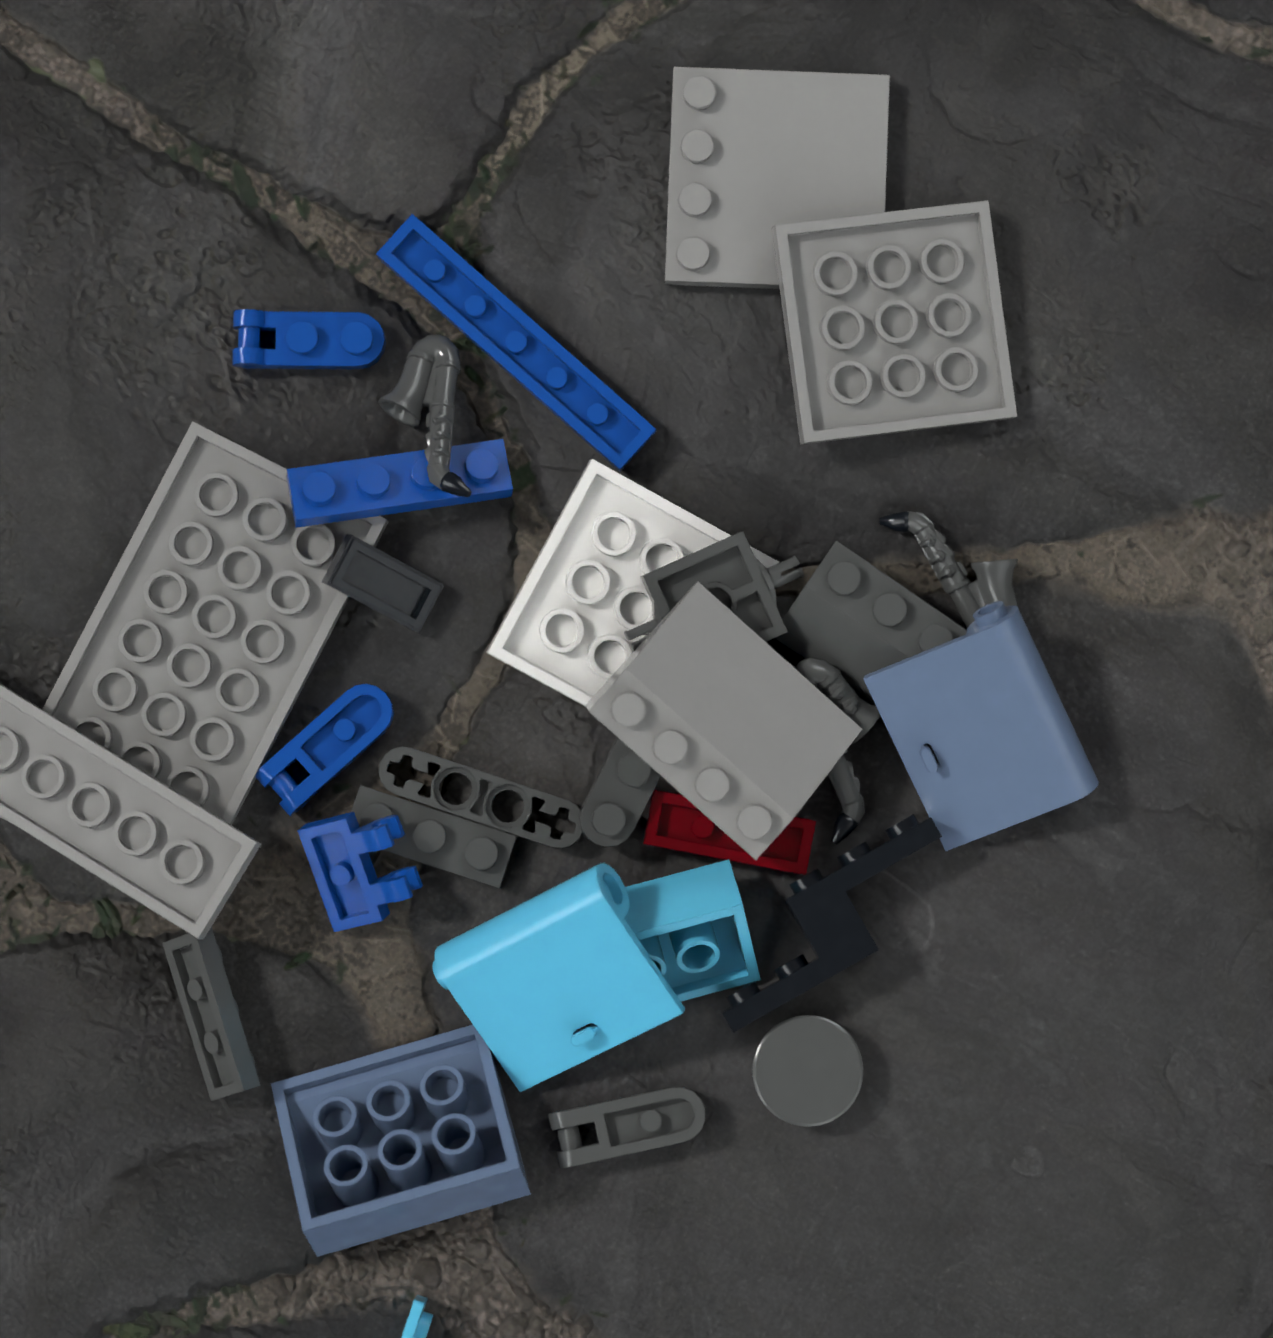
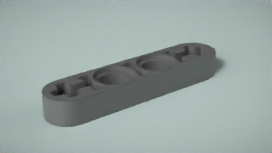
[378,746,583,849]

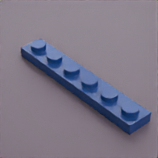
[376,214,656,472]

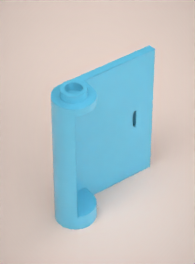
[432,863,685,1092]

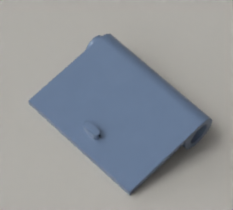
[863,601,1099,851]

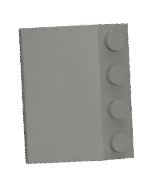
[586,581,862,860]

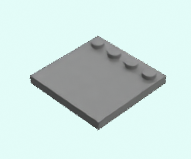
[665,67,890,289]
[772,200,1017,445]

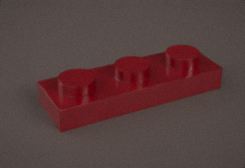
[643,790,816,875]

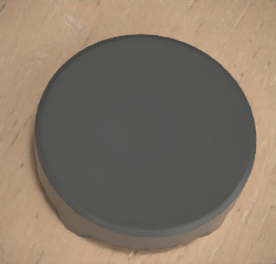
[752,1014,863,1127]

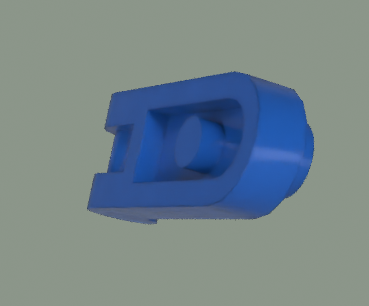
[232,309,386,370]
[256,684,394,817]

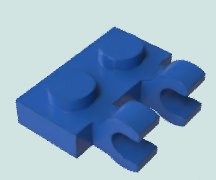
[298,812,423,932]

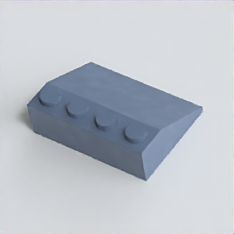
[271,1025,531,1257]

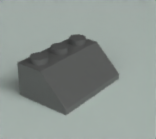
[773,541,967,705]

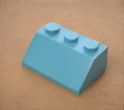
[625,859,761,1001]

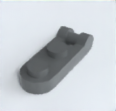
[579,737,661,847]
[548,1086,705,1169]

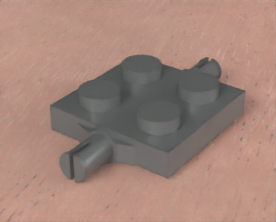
[624,531,804,652]

